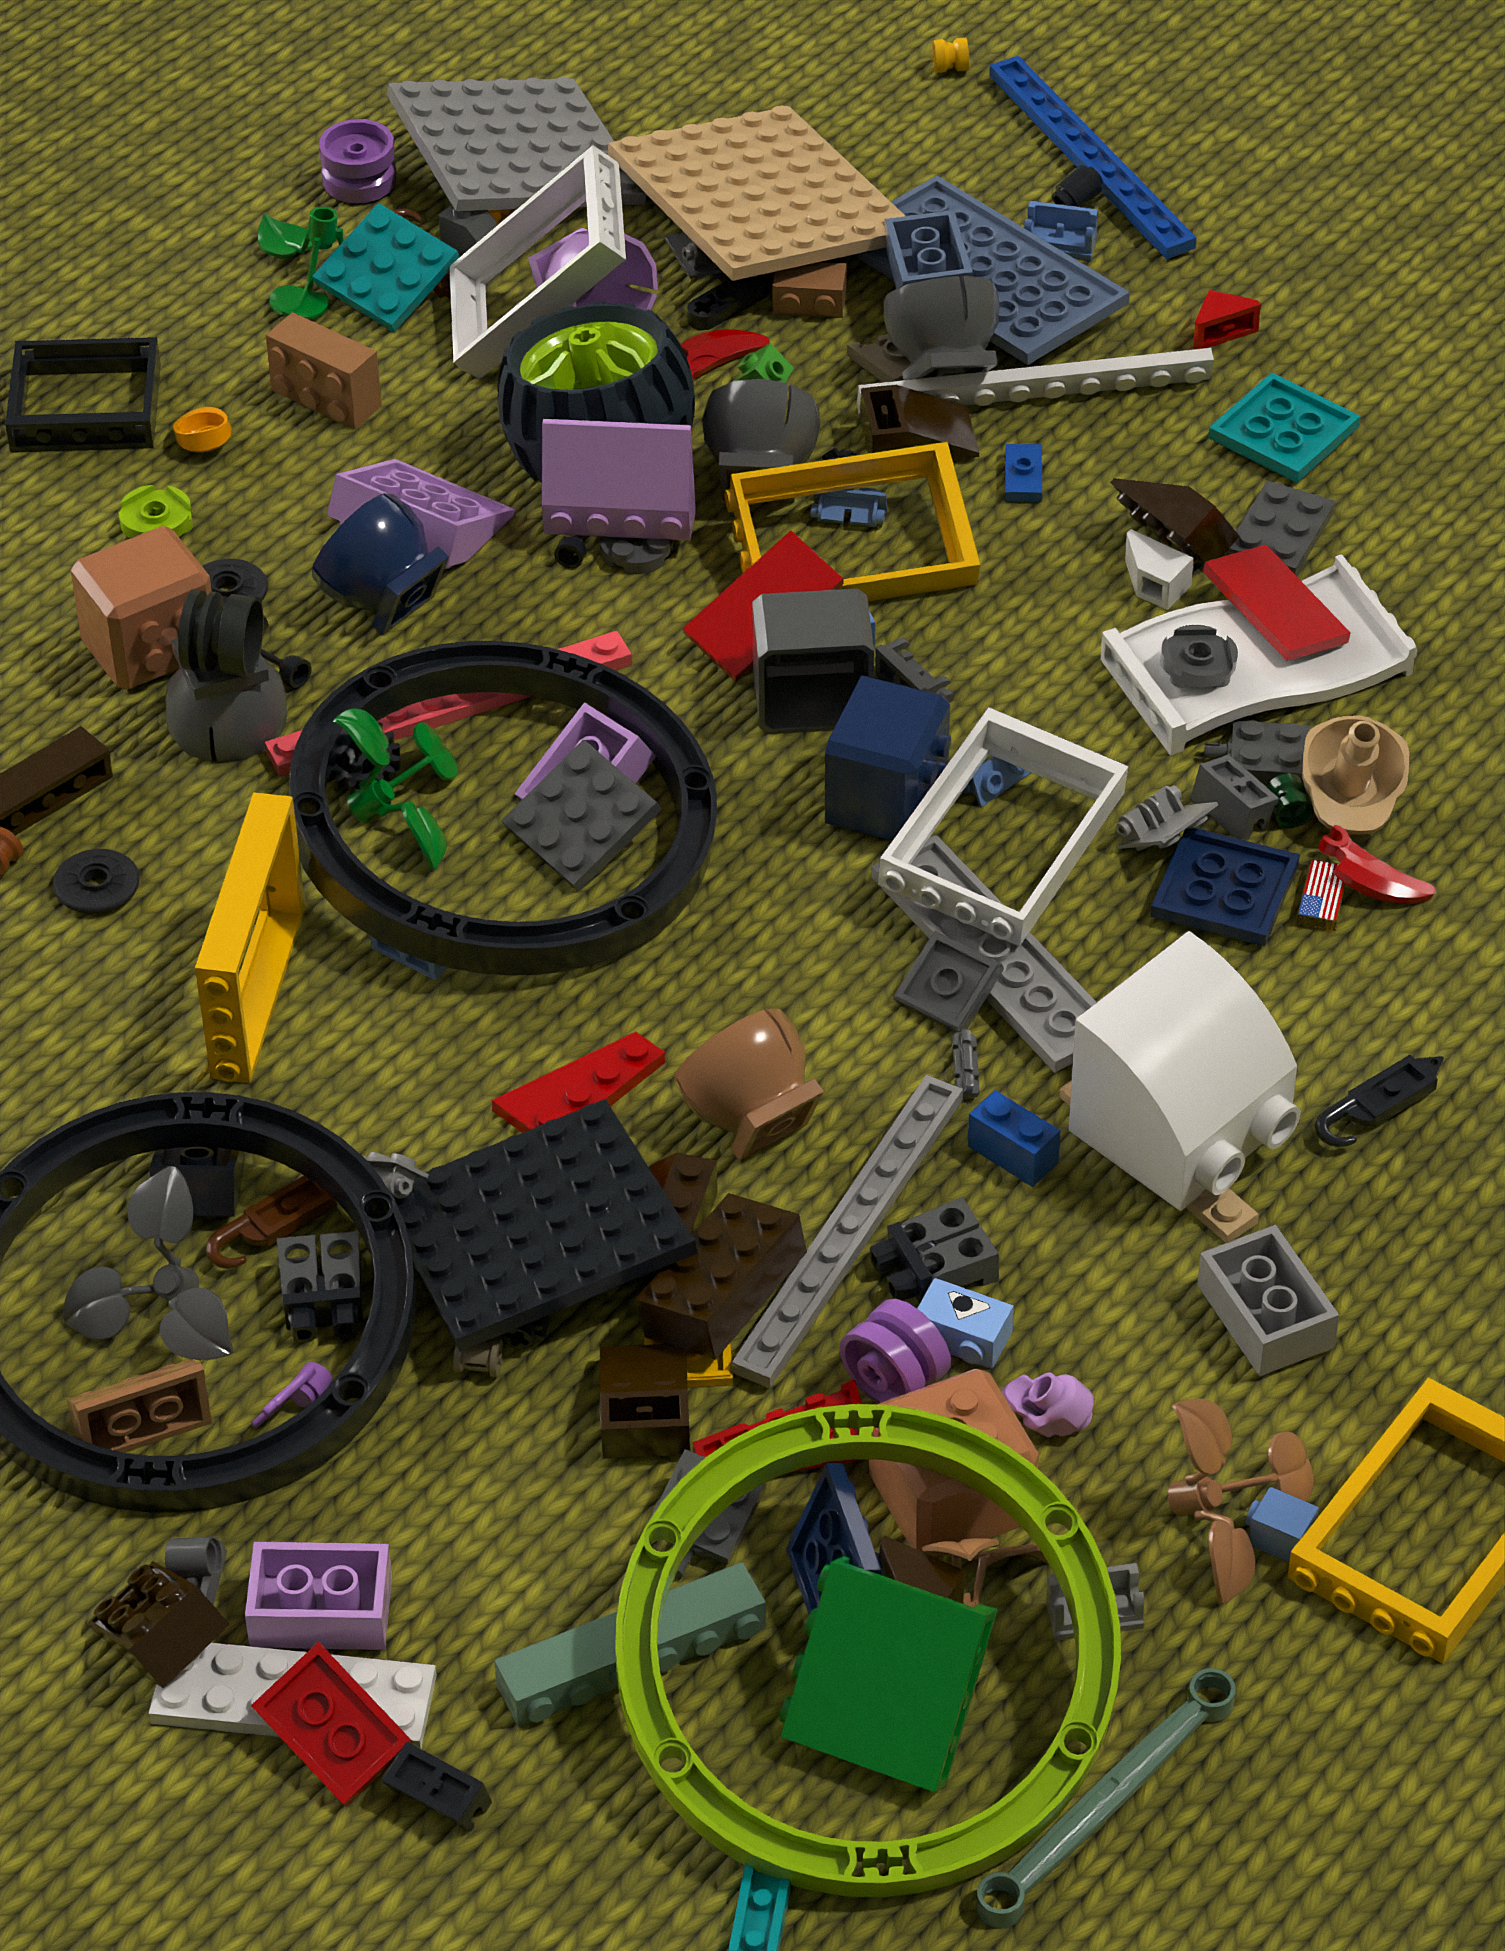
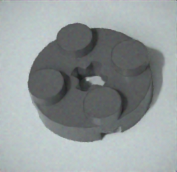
[600,536,674,574]
[1160,625,1238,688]

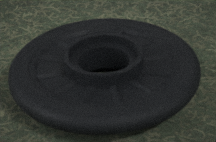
[202,559,268,606]
[53,849,140,914]

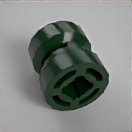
[1267,773,1314,828]

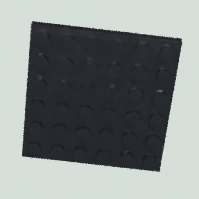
[394,1099,698,1352]

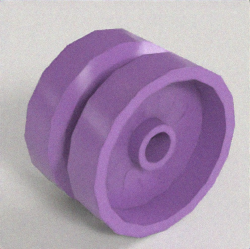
[319,119,397,203]
[840,1299,951,1404]

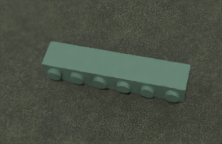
[494,1562,766,1727]

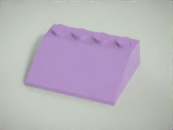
[542,419,696,540]
[327,459,515,569]

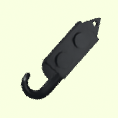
[1314,1055,1444,1147]

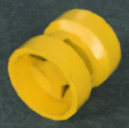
[932,38,969,73]

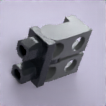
[870,1197,999,1304]
[277,1231,363,1343]

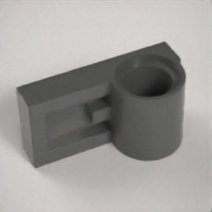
[165,1536,227,1604]

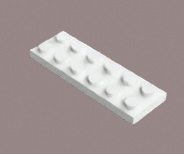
[149,1643,437,1749]

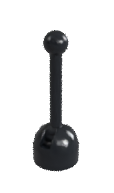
[554,535,586,569]
[260,649,312,688]

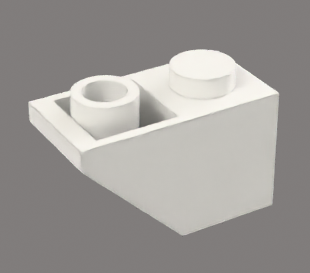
[1125,529,1194,610]

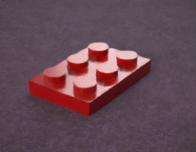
[251,1641,413,1807]

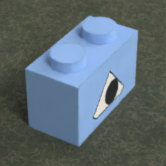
[917,1278,1014,1369]

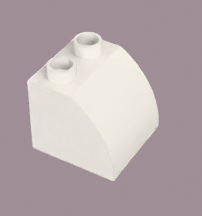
[1069,931,1301,1211]

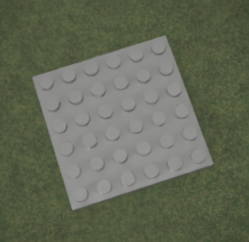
[386,77,647,211]

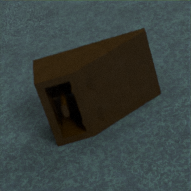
[861,384,980,460]
[1110,478,1240,566]
[600,1344,690,1459]
[87,1561,230,1688]

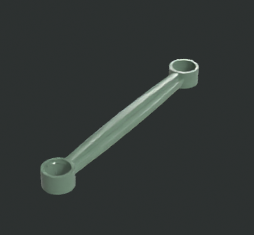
[976,1668,1236,1928]

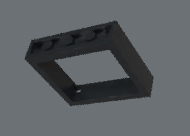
[5,337,161,452]

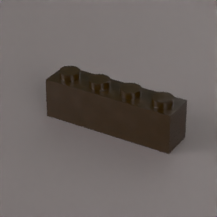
[0,726,113,836]

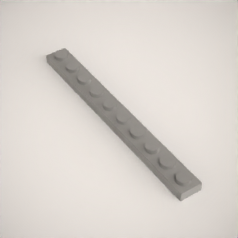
[731,1075,963,1388]

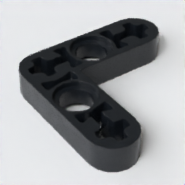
[687,272,771,330]

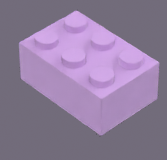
[245,1542,392,1650]

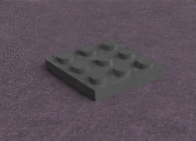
[501,739,662,892]

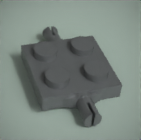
[1204,721,1310,783]
[647,1439,766,1577]

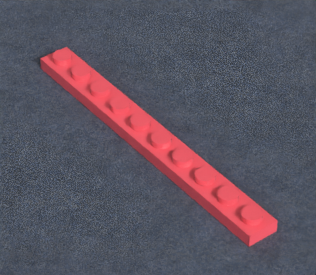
[265,631,632,777]

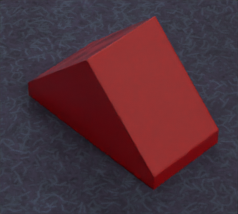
[1193,290,1261,349]

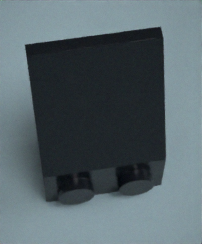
[150,1147,245,1221]

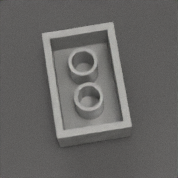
[1197,1225,1339,1376]

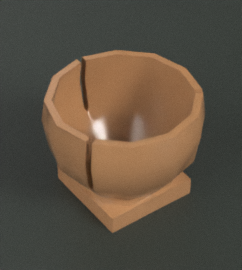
[674,1009,824,1161]

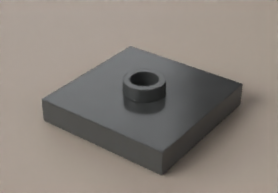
[893,930,1004,1033]

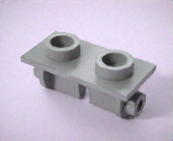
[363,1152,429,1199]

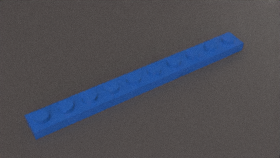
[989,55,1197,259]

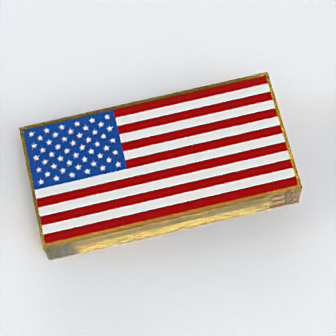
[1296,859,1346,931]

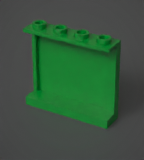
[779,1556,998,1792]

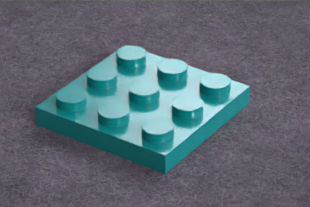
[312,203,460,333]
[1208,372,1360,483]

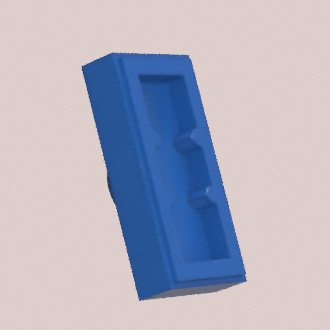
[1005,444,1042,502]

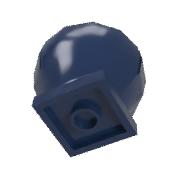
[312,493,449,635]

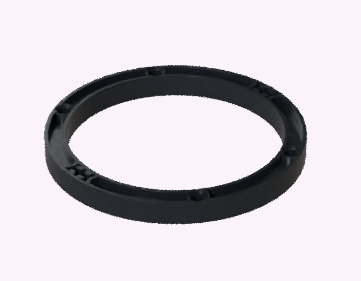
[288,641,717,976]
[0,1092,416,1512]

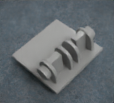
[1116,785,1218,851]

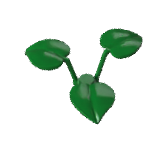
[258,207,344,320]
[333,708,458,871]

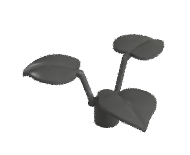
[63,1166,233,1360]

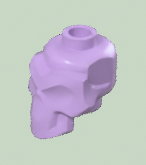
[1001,1373,1094,1437]

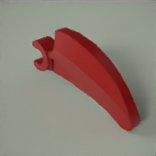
[681,329,770,381]
[1318,825,1436,904]

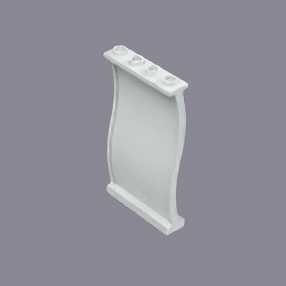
[1100,555,1417,756]

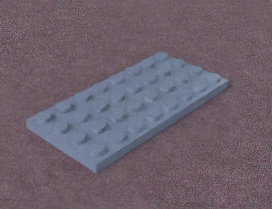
[853,176,1130,365]

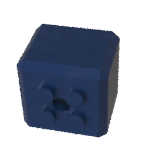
[825,676,951,840]

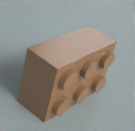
[266,312,382,429]

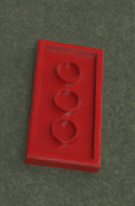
[683,530,844,682]
[1203,544,1351,661]

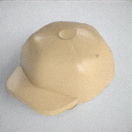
[1302,715,1409,834]

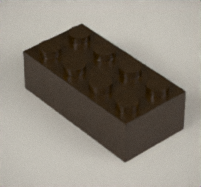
[635,1193,807,1360]

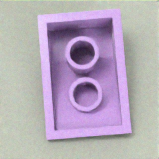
[515,702,656,800]

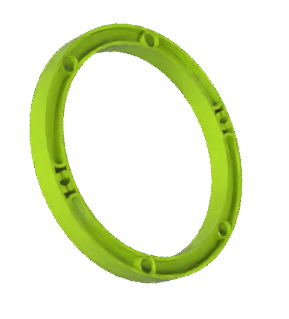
[615,1404,1121,1897]

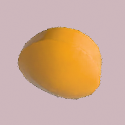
[173,407,232,453]

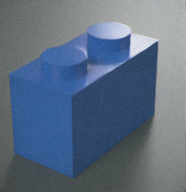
[968,1090,1060,1187]

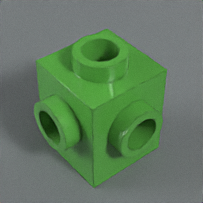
[733,343,794,383]

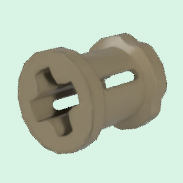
[453,1338,503,1378]

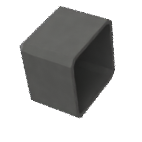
[752,589,874,734]

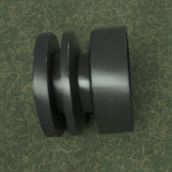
[178,589,264,677]

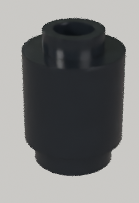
[1051,165,1103,208]

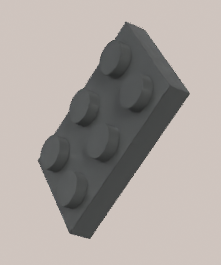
[1226,481,1336,576]

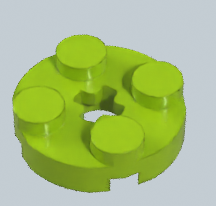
[118,485,193,539]

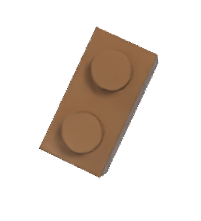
[772,262,847,318]

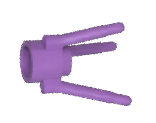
[251,1362,333,1428]

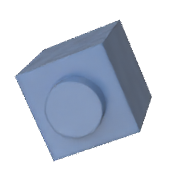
[1245,1487,1319,1562]

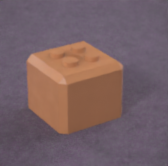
[70,526,212,690]
[869,1369,1039,1558]

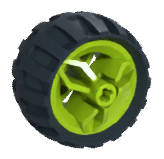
[497,302,695,483]

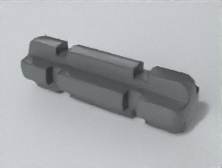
[952,1029,980,1101]

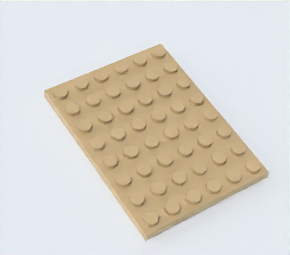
[608,106,905,281]

